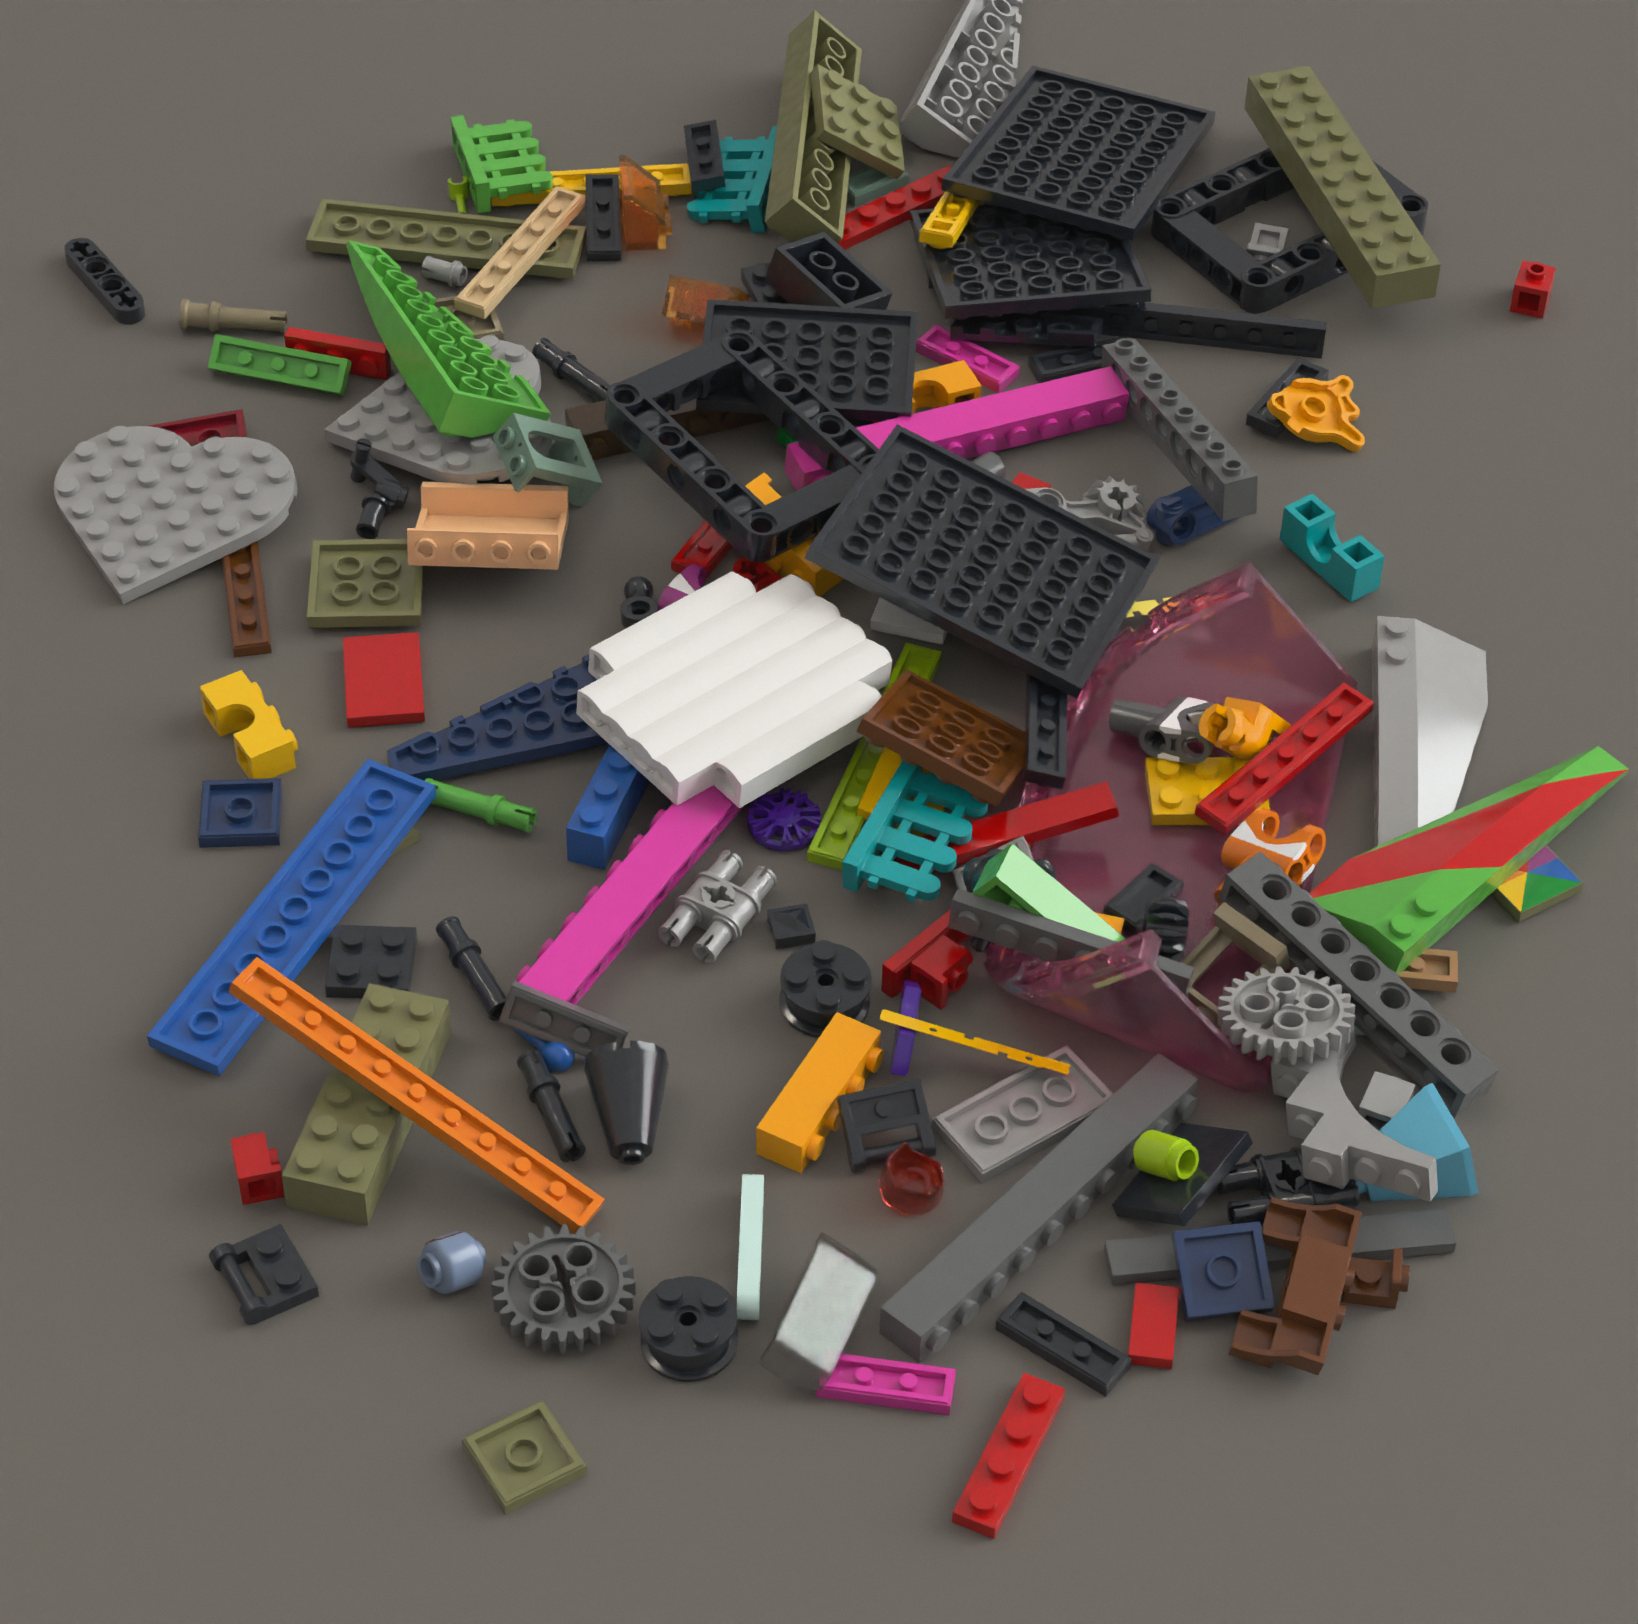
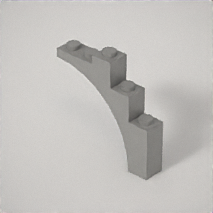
[1270,1027,1438,1202]

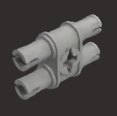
[658,850,777,964]

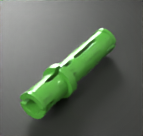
[425,778,538,833]

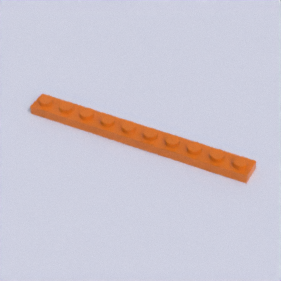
[229,957,605,1234]

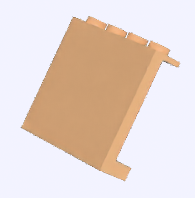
[407,482,569,570]

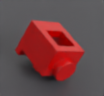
[910,935,973,1010]
[230,1132,285,1205]

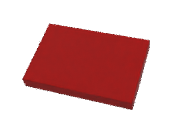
[343,632,425,727]

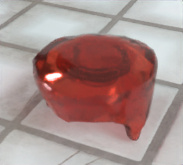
[879,1142,945,1215]

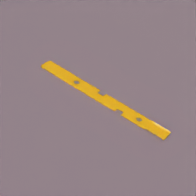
[879,1009,1071,1075]

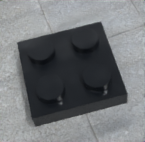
[325,925,417,999]

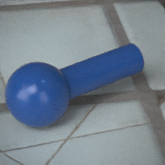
[511,1027,575,1072]

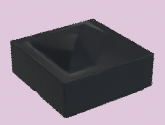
[767,904,816,949]

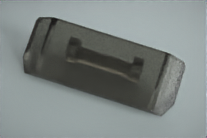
[761,1232,877,1390]

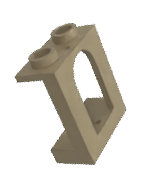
[1174,902,1290,1031]

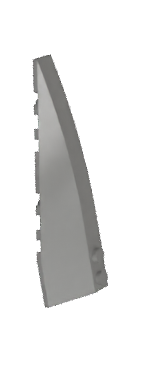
[899,0,1023,158]
[1372,616,1488,848]

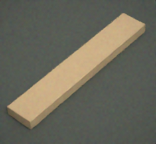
[454,186,586,319]

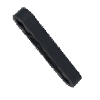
[64,238,145,324]

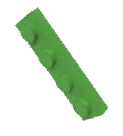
[207,334,352,396]

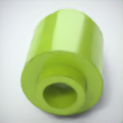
[1133,1130,1199,1181]

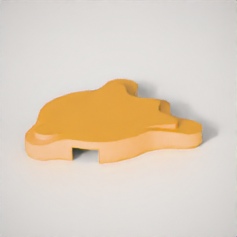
[1267,375,1365,452]

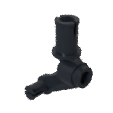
[350,438,409,539]

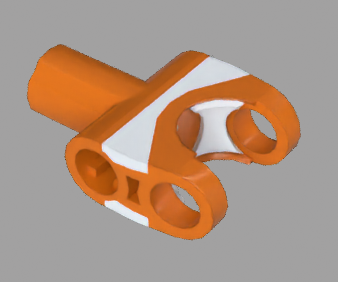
[1213,808,1326,905]

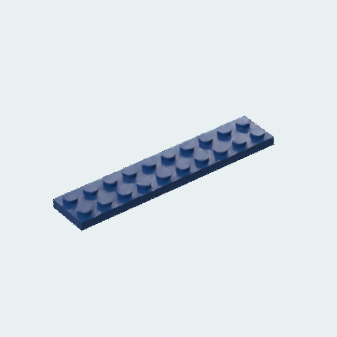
[147,759,437,1077]

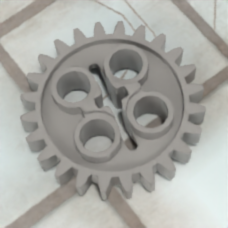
[1217,966,1355,1065]

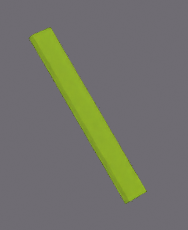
[807,642,942,870]

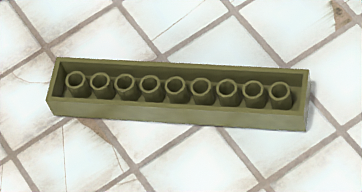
[765,11,862,243]
[1244,66,1441,309]

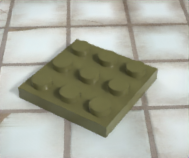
[810,64,905,180]
[307,539,424,628]

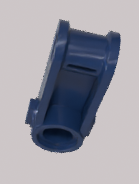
[1146,485,1237,546]

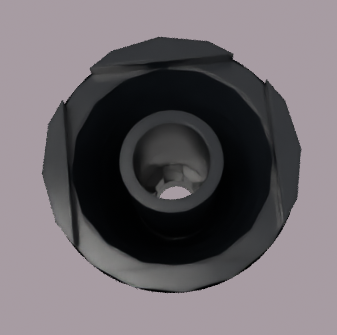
[584,1041,669,1165]

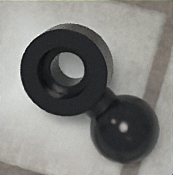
[620,576,658,628]

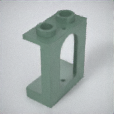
[493,413,603,507]

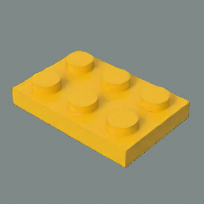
[1145,757,1270,825]

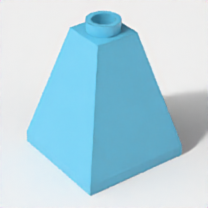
[1353,1083,1479,1201]

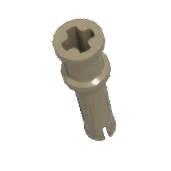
[179,299,288,333]

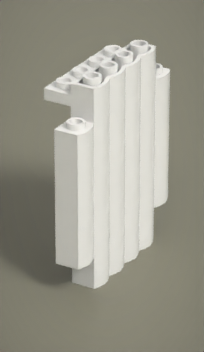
[576,571,892,808]

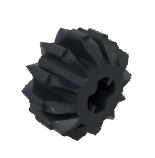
[1140,896,1189,962]

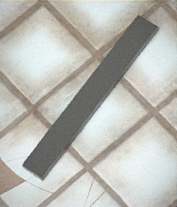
[1104,1208,1456,1285]

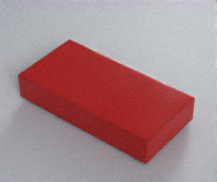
[1128,1282,1180,1369]

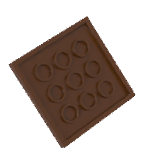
[856,669,1025,807]

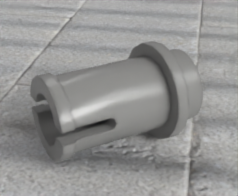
[421,256,468,288]

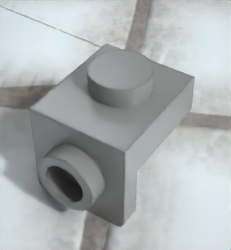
[1246,223,1289,261]

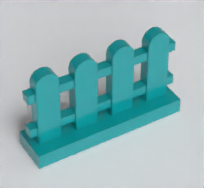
[687,126,777,233]
[842,761,988,903]

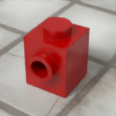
[1509,260,1556,319]

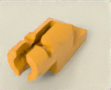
[1198,697,1291,759]

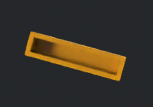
[756,1012,884,1173]

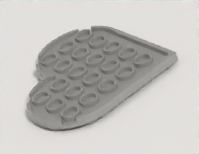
[324,335,553,484]
[54,426,297,605]

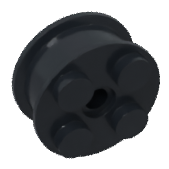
[779,940,872,1037]
[639,1276,738,1382]

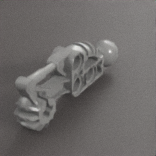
[1025,475,1154,551]

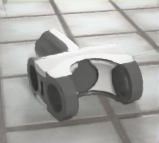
[1108,696,1214,764]

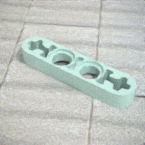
[737,1174,764,1320]

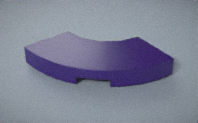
[891,980,922,1076]

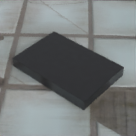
[1112,1123,1253,1226]

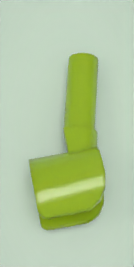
[448,176,469,214]

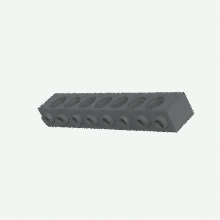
[1102,338,1258,521]
[1218,851,1499,1118]

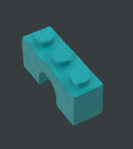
[1279,493,1385,602]

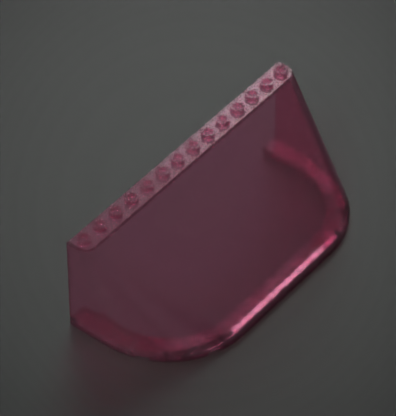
[984,562,1358,1093]

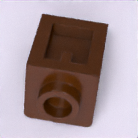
[1343,1248,1410,1309]

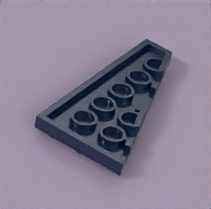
[387,654,609,781]

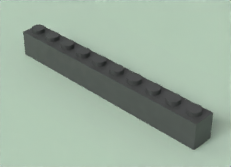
[879,1053,1199,1363]

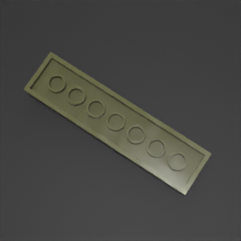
[306,198,586,279]

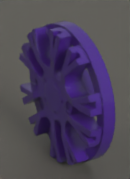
[748,788,821,851]

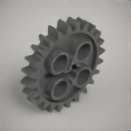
[491,1224,636,1354]

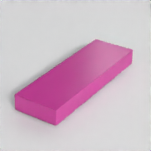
[916,324,1020,393]
[816,1351,956,1415]

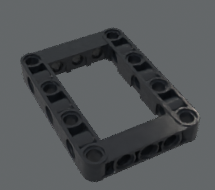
[1151,148,1428,314]
[604,330,879,563]

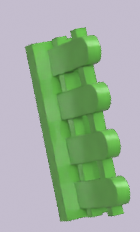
[450,115,553,213]

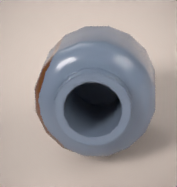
[418,1231,486,1295]

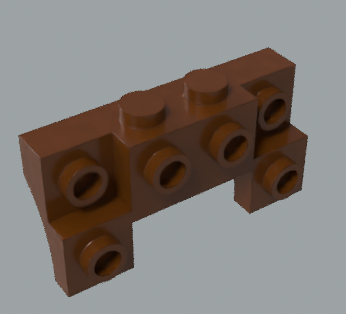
[1229,1197,1362,1375]

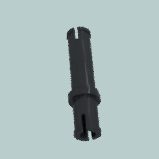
[532,338,611,402]
[436,916,507,1021]
[517,1050,586,1162]

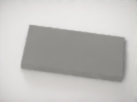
[932,1045,1113,1183]

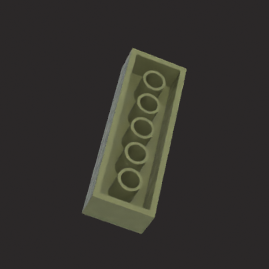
[282,983,452,1226]

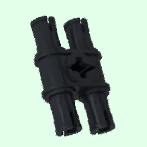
[1217,1147,1360,1225]

